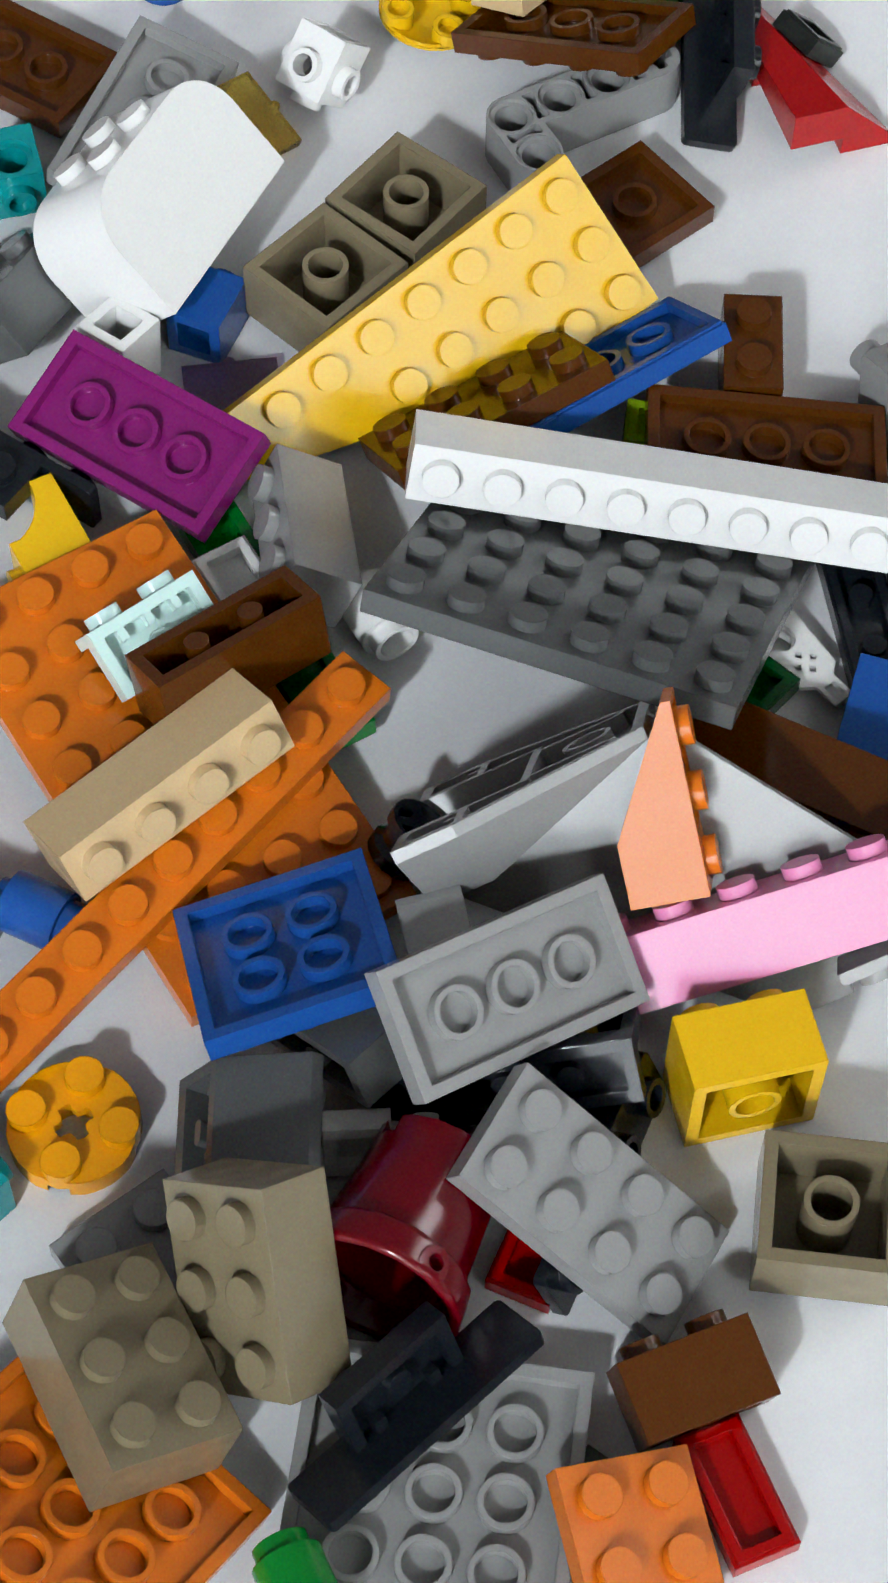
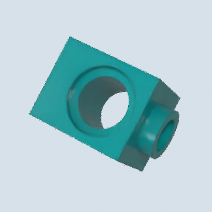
[0,123,47,219]

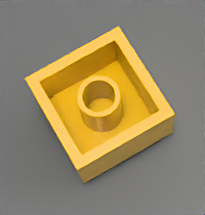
[662,988,829,1147]

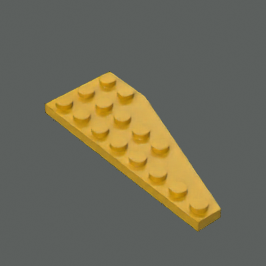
[223,154,659,480]

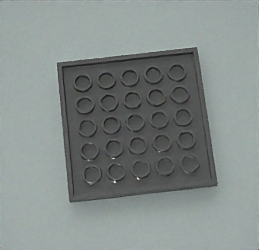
[360,503,815,730]

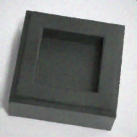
[772,9,843,68]

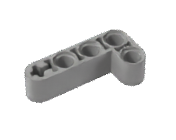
[485,46,680,191]

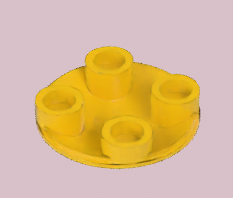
[379,0,481,51]

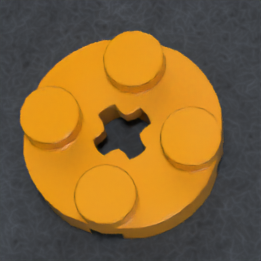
[5,1056,143,1195]

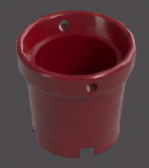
[330,1114,491,1340]

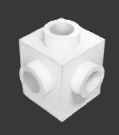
[275,18,371,111]

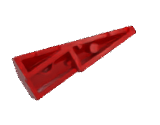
[749,7,888,154]

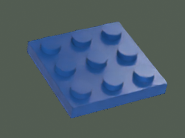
[172,848,397,1061]

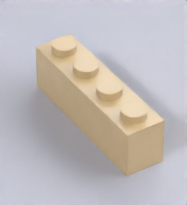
[23,668,295,902]

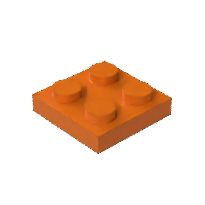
[546,1444,724,1583]

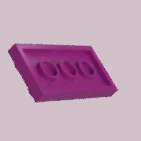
[7,329,271,543]

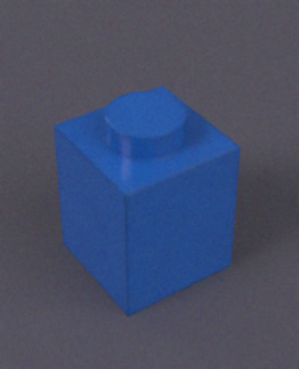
[166,267,250,366]

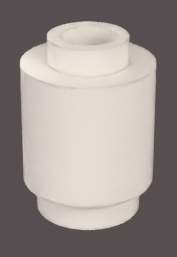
[342,569,419,661]

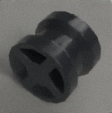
[367,799,441,881]

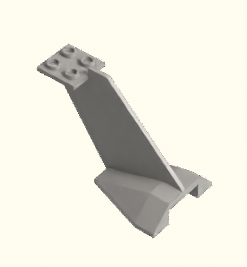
[390,702,888,1010]

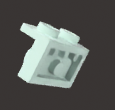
[75,570,214,703]

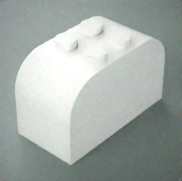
[33,80,285,320]

